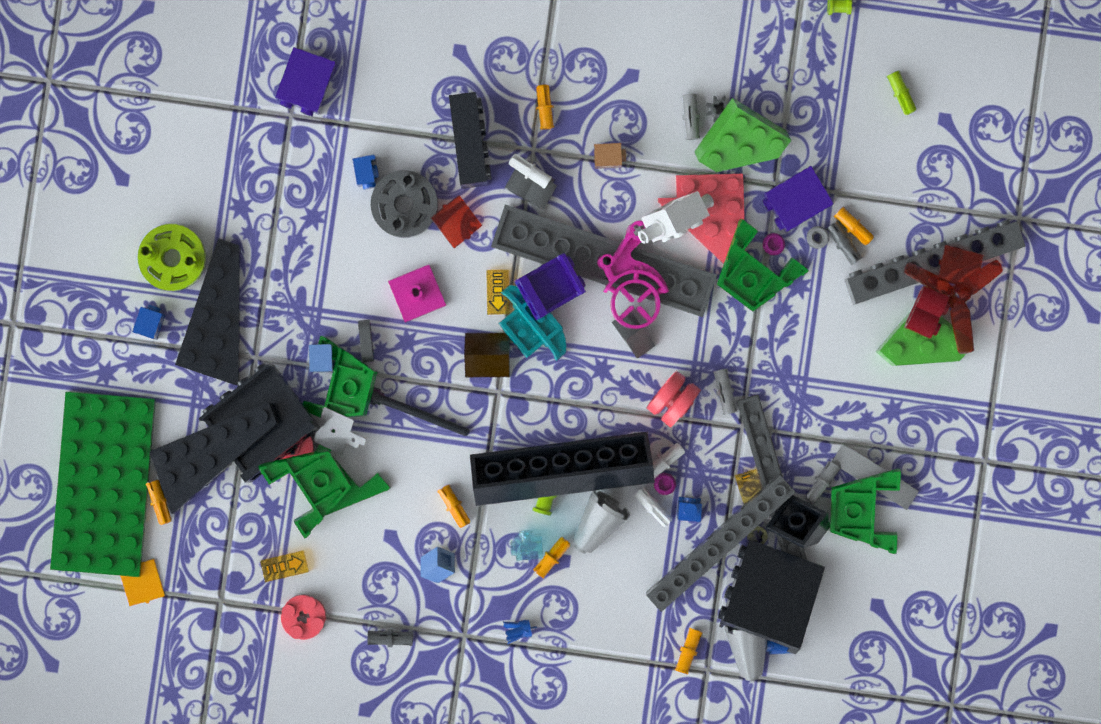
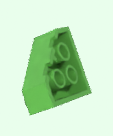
[694,98,791,172]
[875,312,974,366]

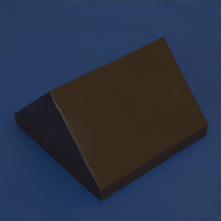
[464,333,510,378]

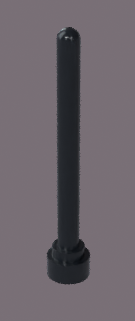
[370,387,470,436]

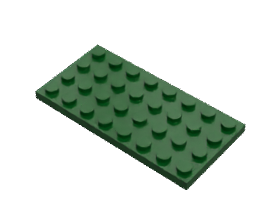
[50,392,156,577]

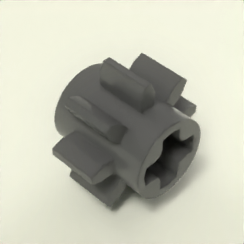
[706,96,728,123]

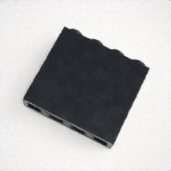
[198,363,320,483]
[718,539,825,655]

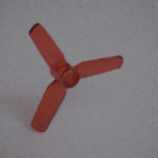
[904,260,1003,354]

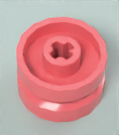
[646,370,701,428]

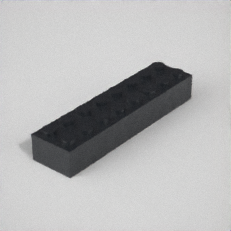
[470,431,655,506]

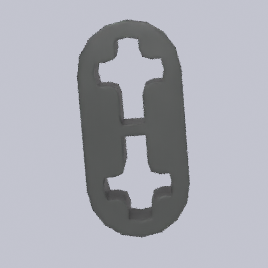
[358,319,374,363]

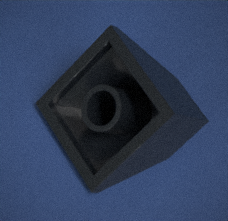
[766,495,830,548]

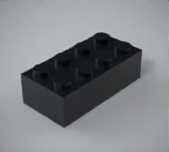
[449,92,492,189]

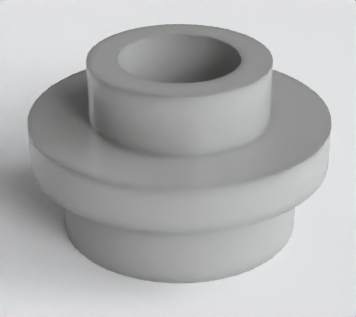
[806,226,829,249]

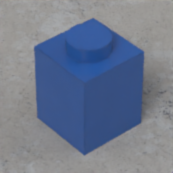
[132,304,166,340]

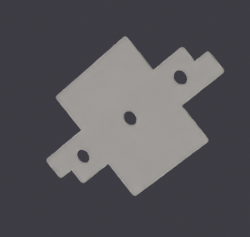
[310,407,366,454]

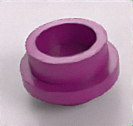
[762,233,785,256]
[654,473,676,495]

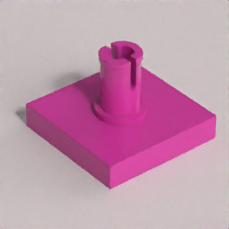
[388,264,446,323]

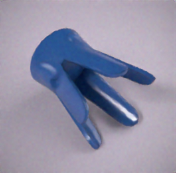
[503,619,537,645]

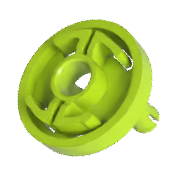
[137,224,206,291]

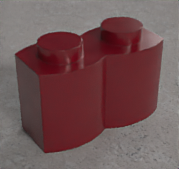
[904,286,951,339]

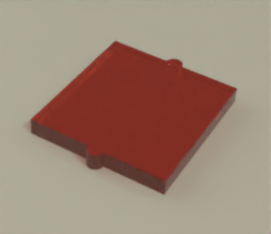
[431,195,482,248]
[938,245,984,290]

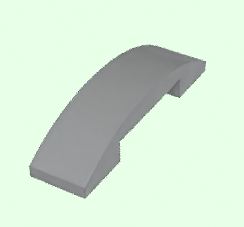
[832,444,919,510]

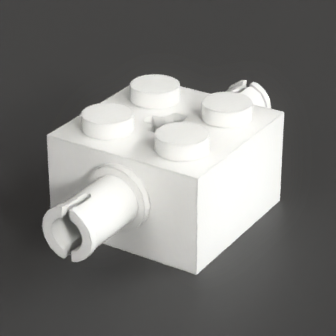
[638,191,714,244]

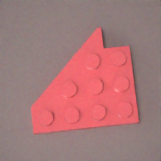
[658,174,744,264]

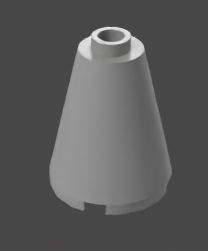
[573,491,630,554]
[724,625,767,681]

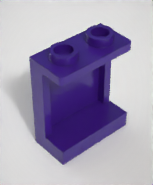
[275,47,338,117]
[762,166,834,233]
[514,253,586,320]

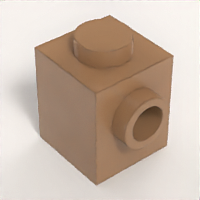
[594,143,626,169]

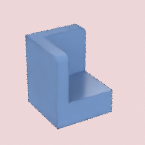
[309,344,334,372]
[420,547,455,583]

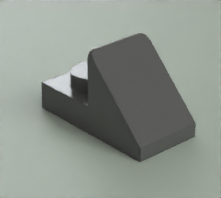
[611,312,655,358]

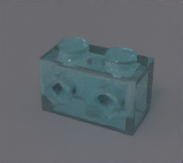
[510,530,544,561]

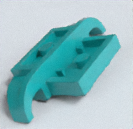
[498,285,566,361]

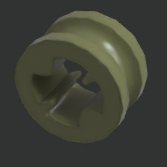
[747,526,768,544]

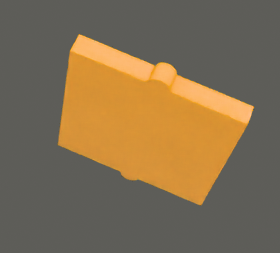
[121,559,165,606]

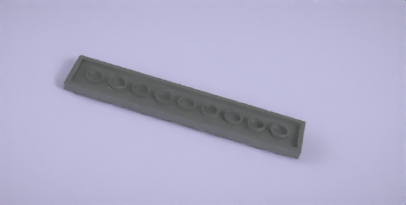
[491,204,717,317]

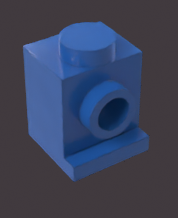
[352,155,379,190]
[677,497,702,522]

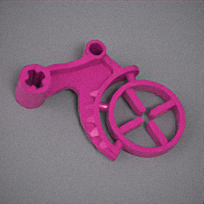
[597,220,669,329]

